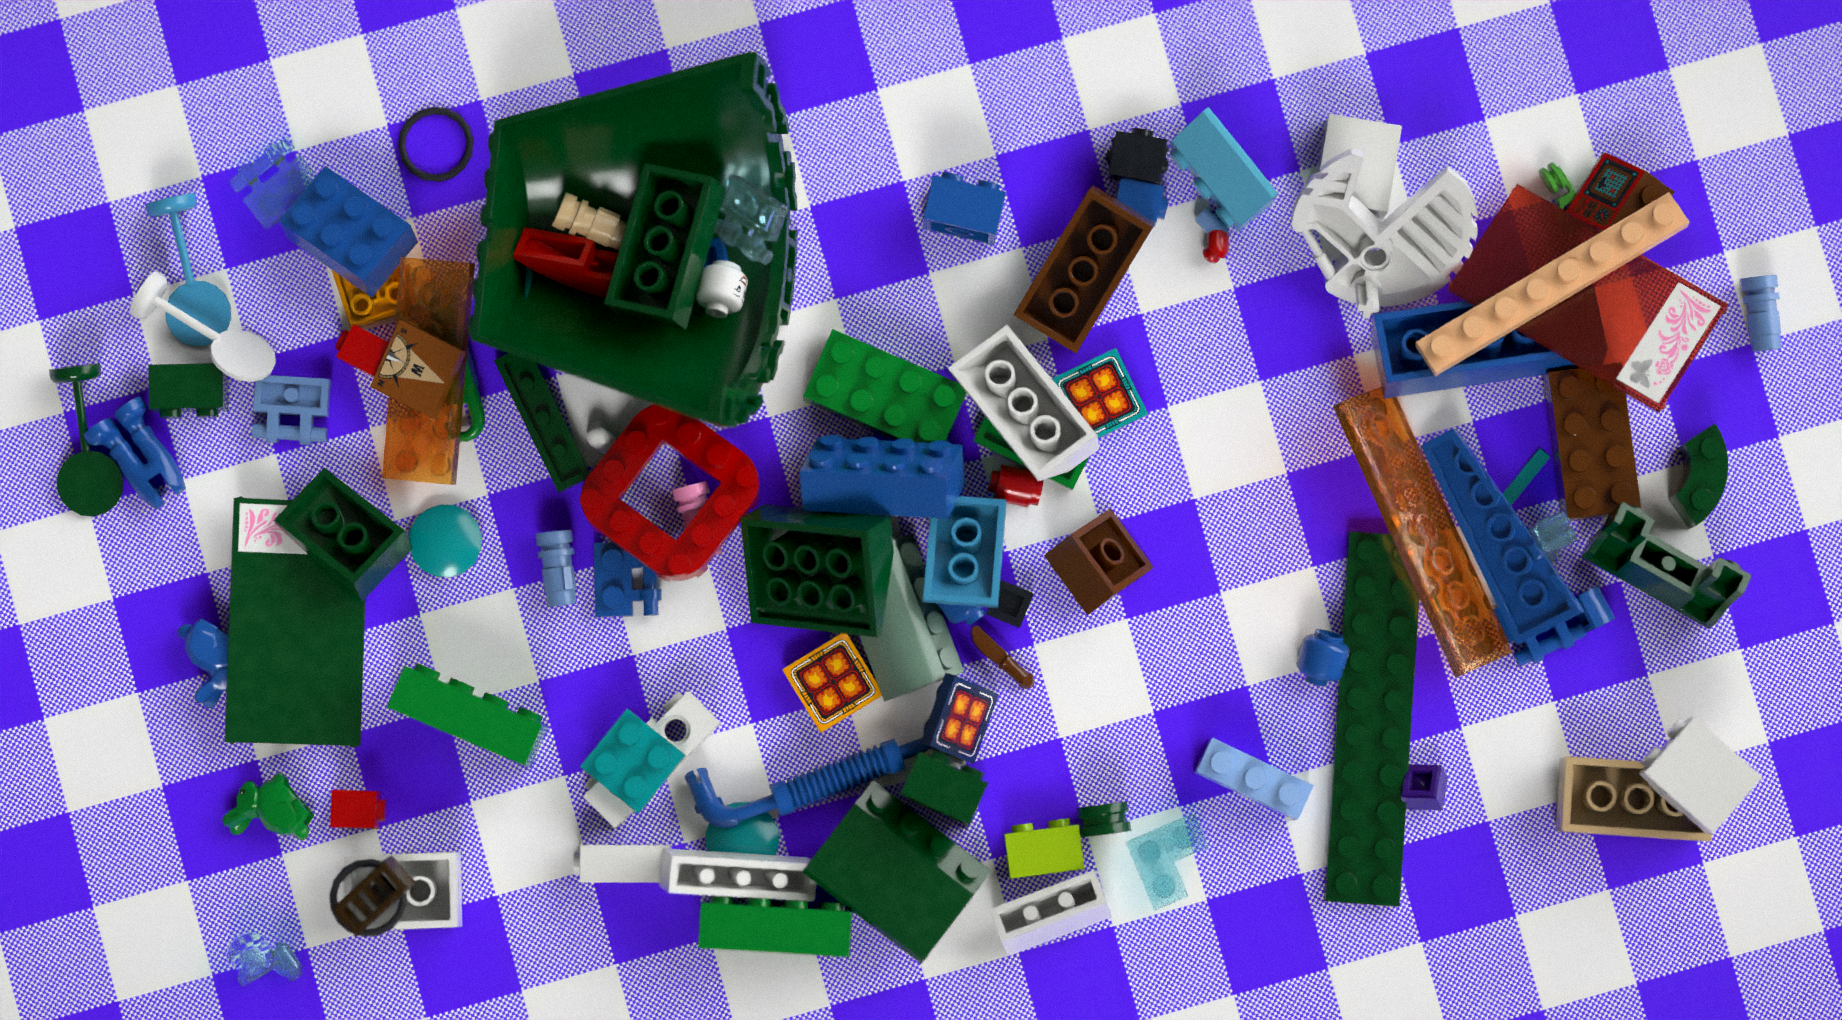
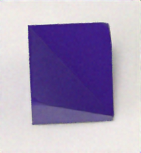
[1400,764,1448,811]

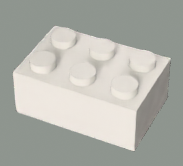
[343,852,463,931]

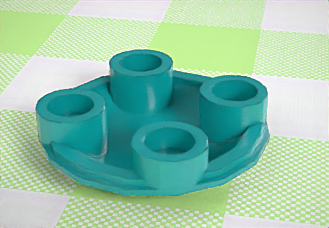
[409,504,482,577]
[706,802,779,855]

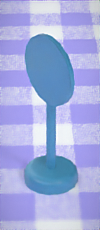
[145,193,231,346]

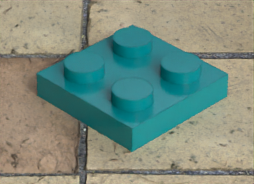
[580,709,686,814]

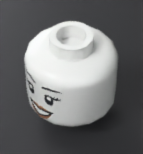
[696,260,748,318]

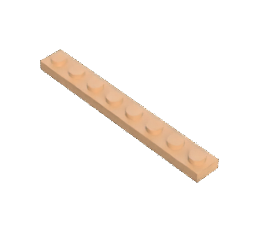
[1415,192,1689,376]

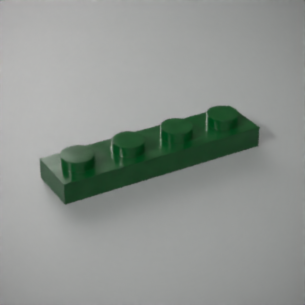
[494,353,590,494]

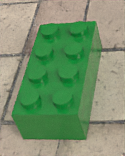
[803,329,967,443]
[387,663,548,768]
[698,895,853,957]

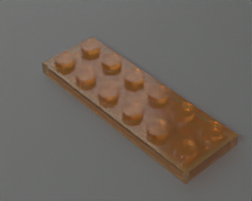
[382,257,475,485]

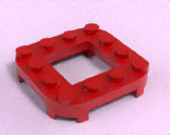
[580,404,760,582]

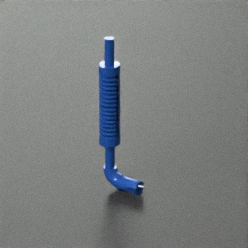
[685,738,934,829]

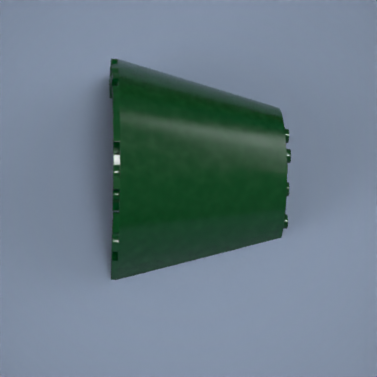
[468,52,798,427]

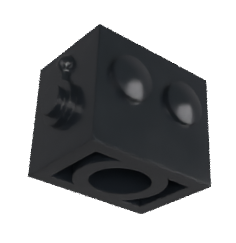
[1105,128,1169,185]

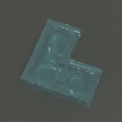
[1125,813,1209,911]

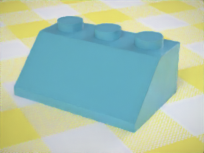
[1169,107,1278,232]

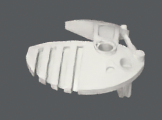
[1291,149,1478,319]

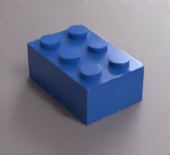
[279,166,418,297]

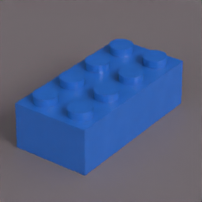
[799,435,965,519]

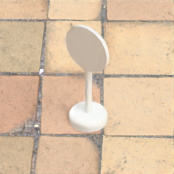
[129,271,276,382]

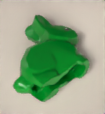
[222,771,314,841]

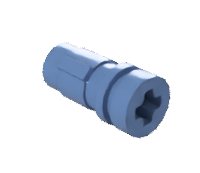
[1740,275,1782,352]
[535,530,577,607]

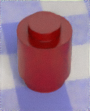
[987,464,1044,508]

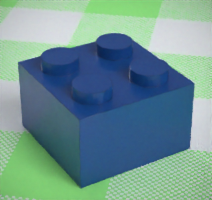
[923,172,1006,245]

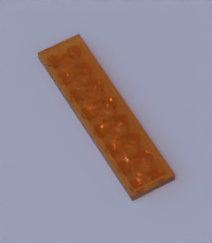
[1333,387,1513,678]

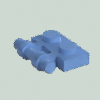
[252,375,331,445]

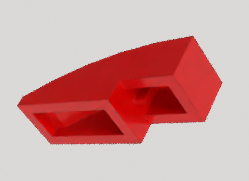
[513,227,618,298]

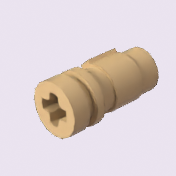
[552,192,627,251]

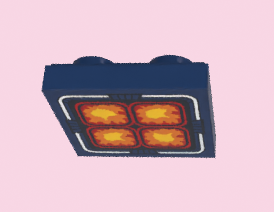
[921,673,999,764]

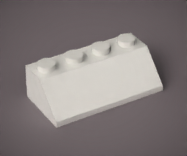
[948,325,1099,481]

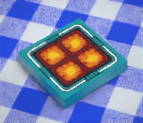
[1052,348,1148,439]

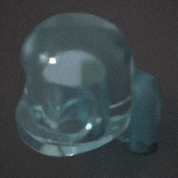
[1527,511,1578,564]
[227,932,303,986]

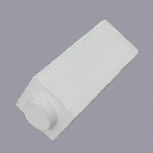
[573,845,672,883]

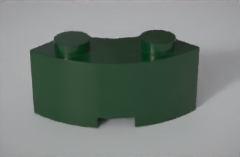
[1668,423,1728,529]

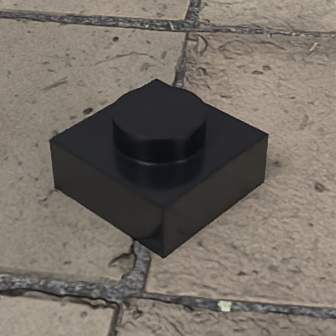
[986,580,1034,628]

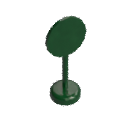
[49,363,124,517]

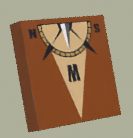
[370,319,467,418]

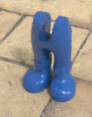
[83,396,186,510]

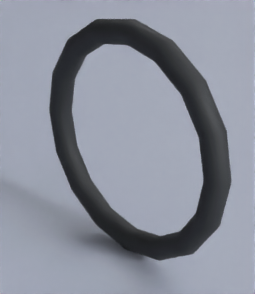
[398,107,474,182]
[329,859,407,937]

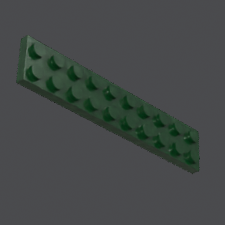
[1324,531,1423,907]

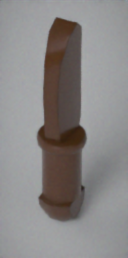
[970,626,1035,689]

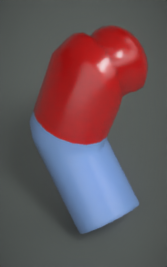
[1194,207,1229,264]

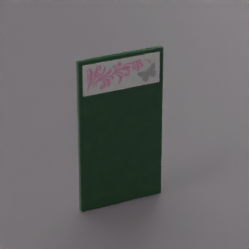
[224,496,365,748]

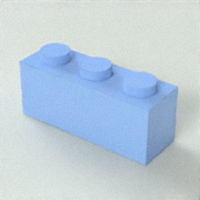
[1194,738,1314,820]

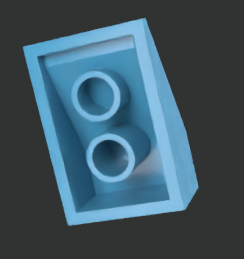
[923,496,1006,608]

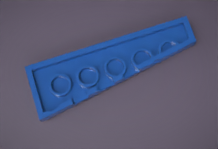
[1421,429,1584,644]

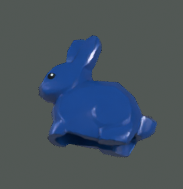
[177,618,228,709]

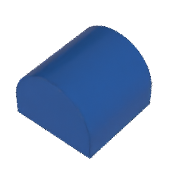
[1575,586,1615,633]

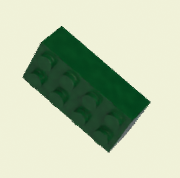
[604,163,726,330]

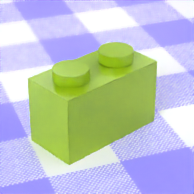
[1004,818,1084,879]

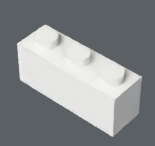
[989,870,1112,956]

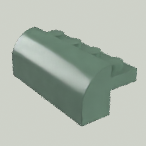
[860,534,964,702]

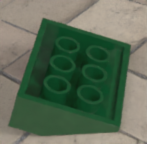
[740,504,894,638]
[802,780,992,964]

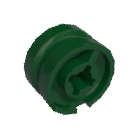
[1076,801,1131,838]

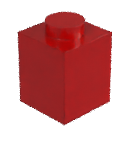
[335,324,389,378]
[330,790,387,829]

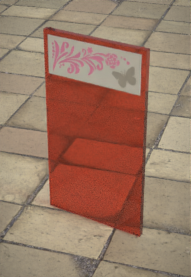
[1448,184,1729,413]

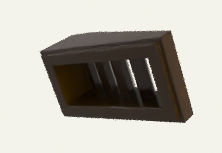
[331,856,416,937]

